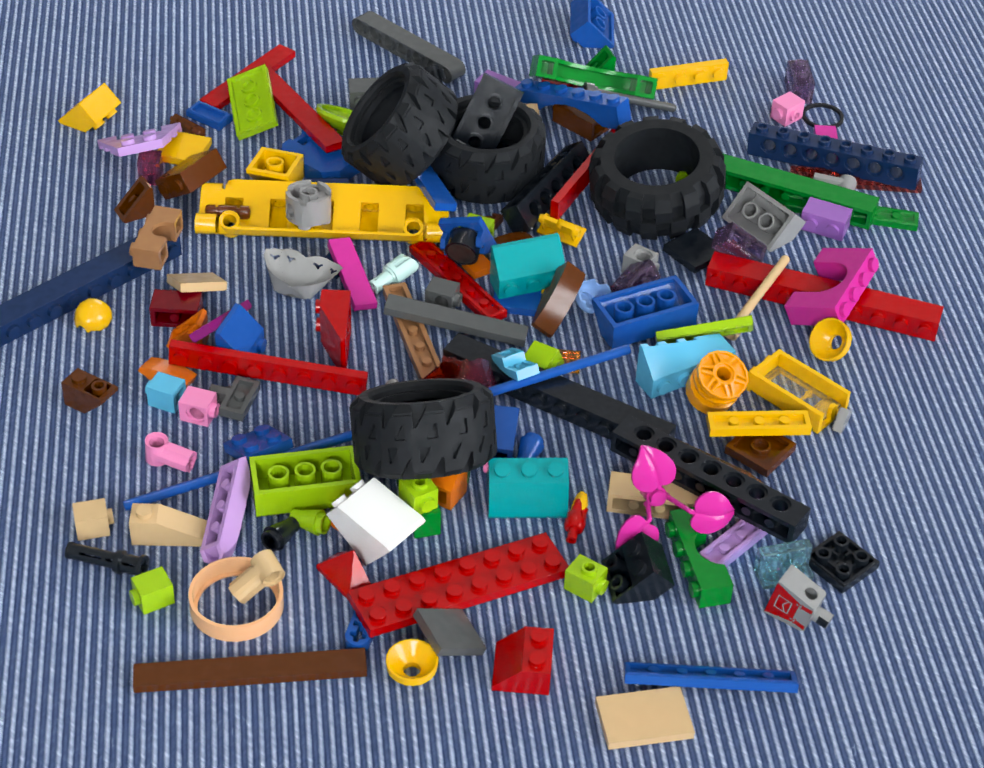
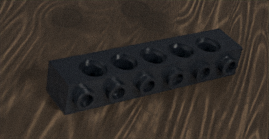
[500,141,589,233]

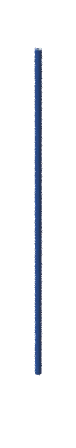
[123,344,631,511]

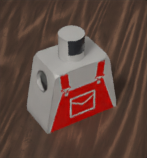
[764,564,834,631]

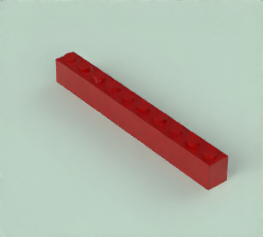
[705,251,944,342]

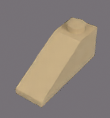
[129,503,207,547]

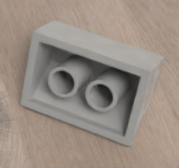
[721,181,806,252]

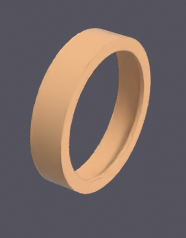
[188,556,284,642]

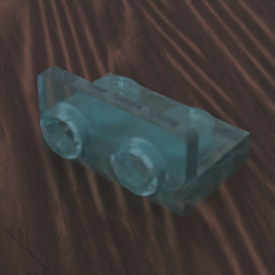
[753,539,814,589]

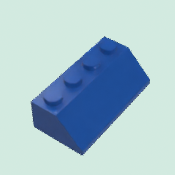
[592,275,699,349]

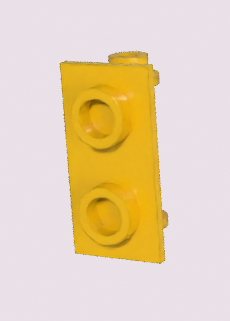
[536,213,587,248]

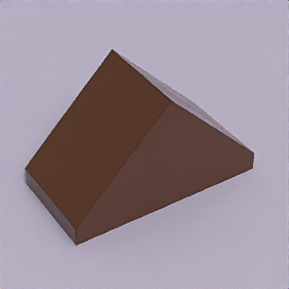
[114,175,155,223]

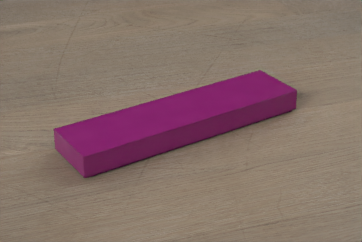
[188,299,252,343]

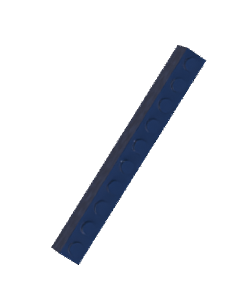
[0,236,182,347]

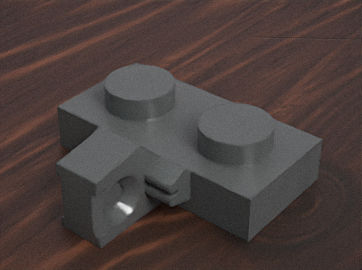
[209,375,260,422]

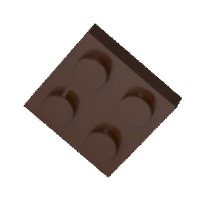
[724,436,797,477]

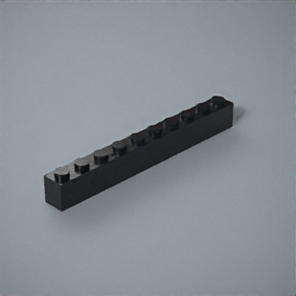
[443,333,676,440]

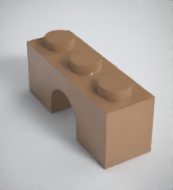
[129,205,183,271]

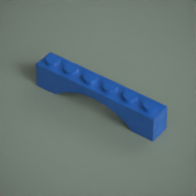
[515,78,632,129]

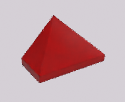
[316,550,371,598]

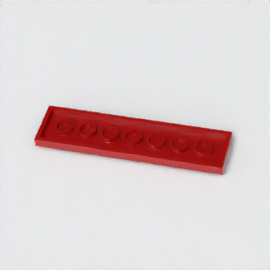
[347,532,569,638]

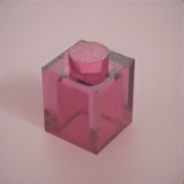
[137,150,164,185]
[458,358,497,388]

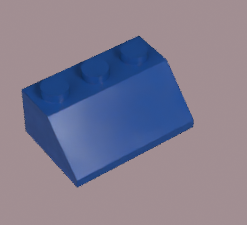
[570,0,614,49]

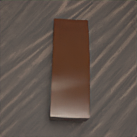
[531,261,586,338]

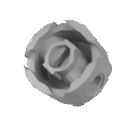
[285,180,331,231]

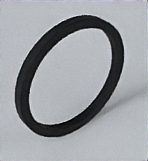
[802,103,844,128]

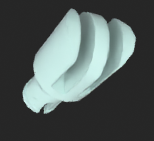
[369,253,419,294]

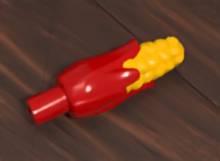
[564,491,588,544]

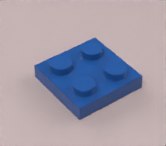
[223,425,294,466]

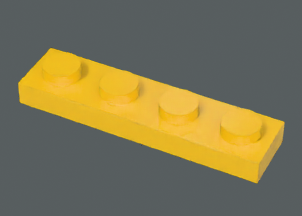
[649,58,729,90]
[706,410,812,437]

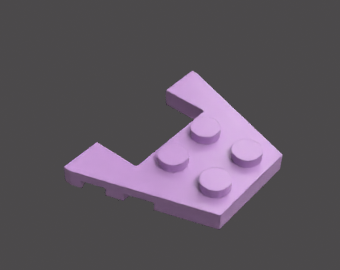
[97,122,182,157]

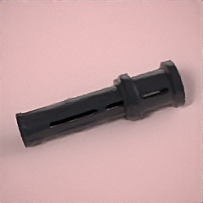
[65,542,149,576]

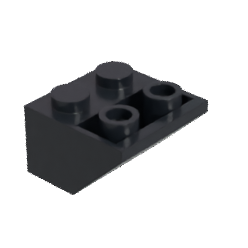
[601,531,675,604]

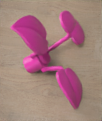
[615,445,735,550]

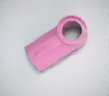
[145,432,197,473]

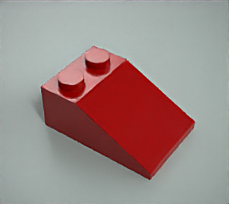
[315,289,351,368]

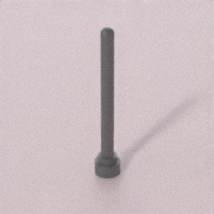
[582,82,677,112]

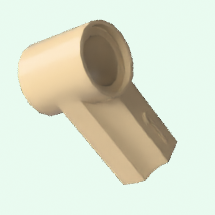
[228,549,285,604]

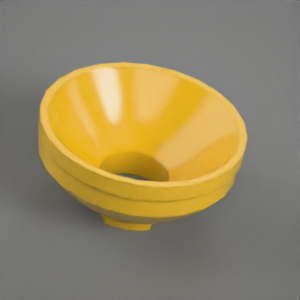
[809,318,852,362]
[386,639,438,686]

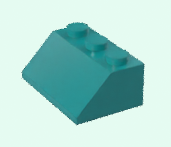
[490,233,565,299]
[487,458,569,518]

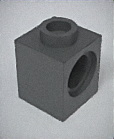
[425,276,463,309]

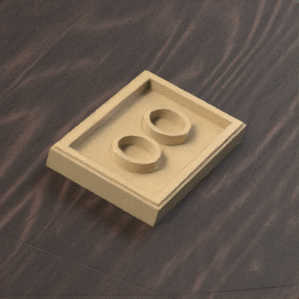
[595,686,695,750]

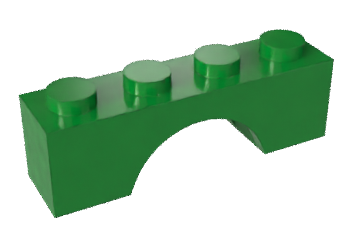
[665,507,734,608]

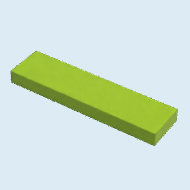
[656,315,753,344]

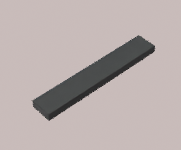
[383,294,529,347]

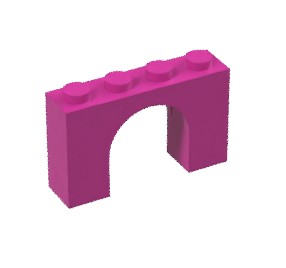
[784,248,879,326]

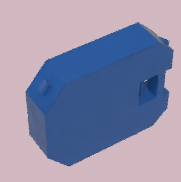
[281,130,360,180]

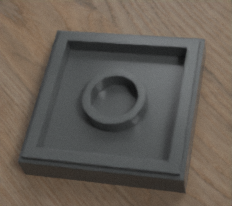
[413,608,487,656]

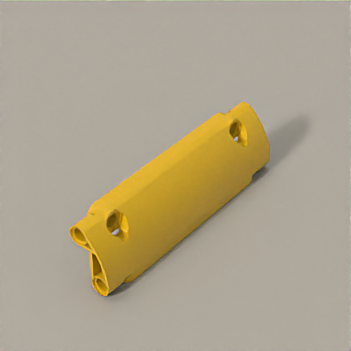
[195,179,450,245]

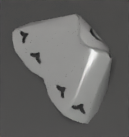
[264,248,343,300]

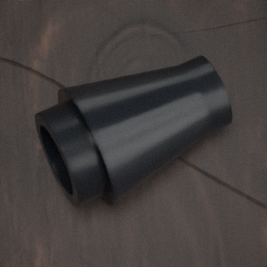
[261,517,300,551]

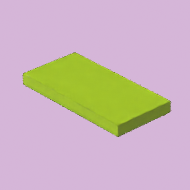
[227,64,279,141]

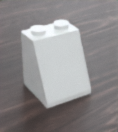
[326,477,426,566]

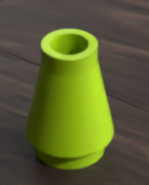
[289,509,331,536]

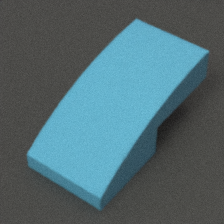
[491,347,540,381]

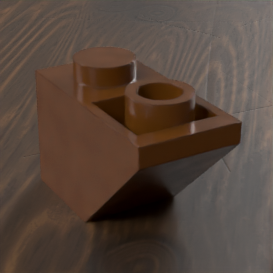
[61,368,118,414]

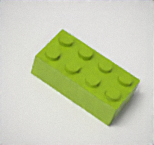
[249,445,361,517]

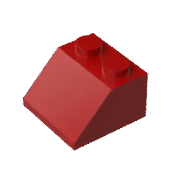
[491,626,554,695]

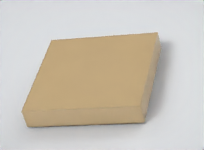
[167,272,227,293]

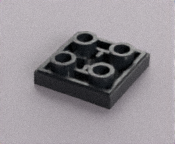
[663,227,728,274]
[802,531,880,594]

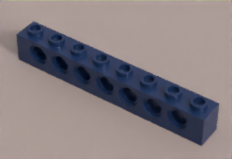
[747,122,924,191]

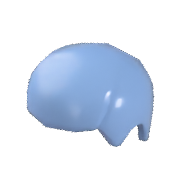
[575,279,612,314]

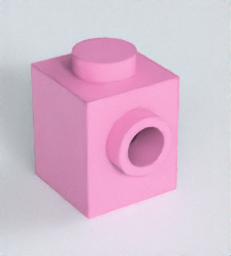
[770,92,805,127]

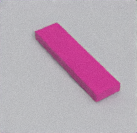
[327,237,378,311]

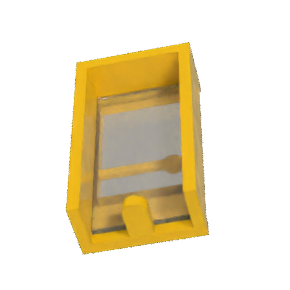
[746,349,851,434]

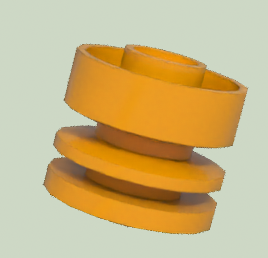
[685,350,749,414]

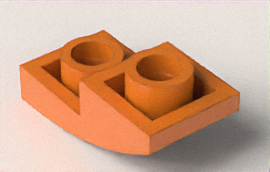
[138,357,197,388]

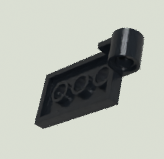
[452,72,524,149]

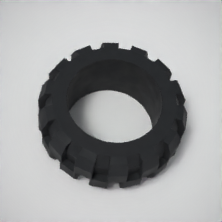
[589,116,726,240]

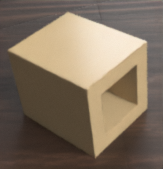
[72,498,114,541]

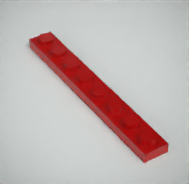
[169,339,369,395]

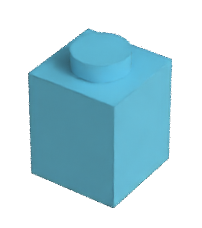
[145,371,186,414]

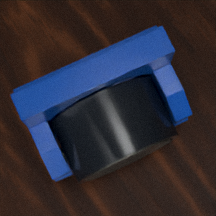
[438,216,497,265]

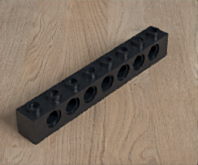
[610,415,811,545]

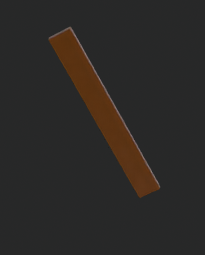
[133,648,367,693]

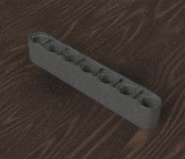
[352,11,466,83]

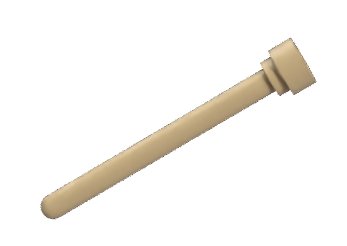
[725,255,790,341]

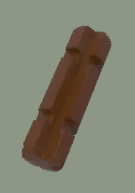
[170,114,206,136]
[205,204,250,219]

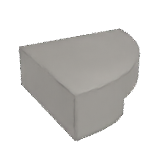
[832,407,851,433]

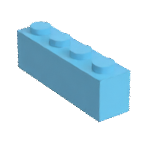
[635,333,736,399]

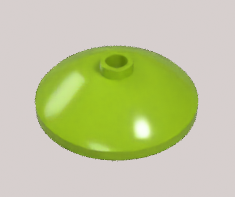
[316,104,353,135]

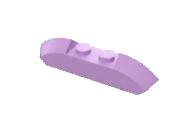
[200,456,250,564]

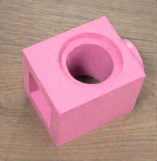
[178,386,220,427]

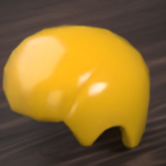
[74,298,112,332]

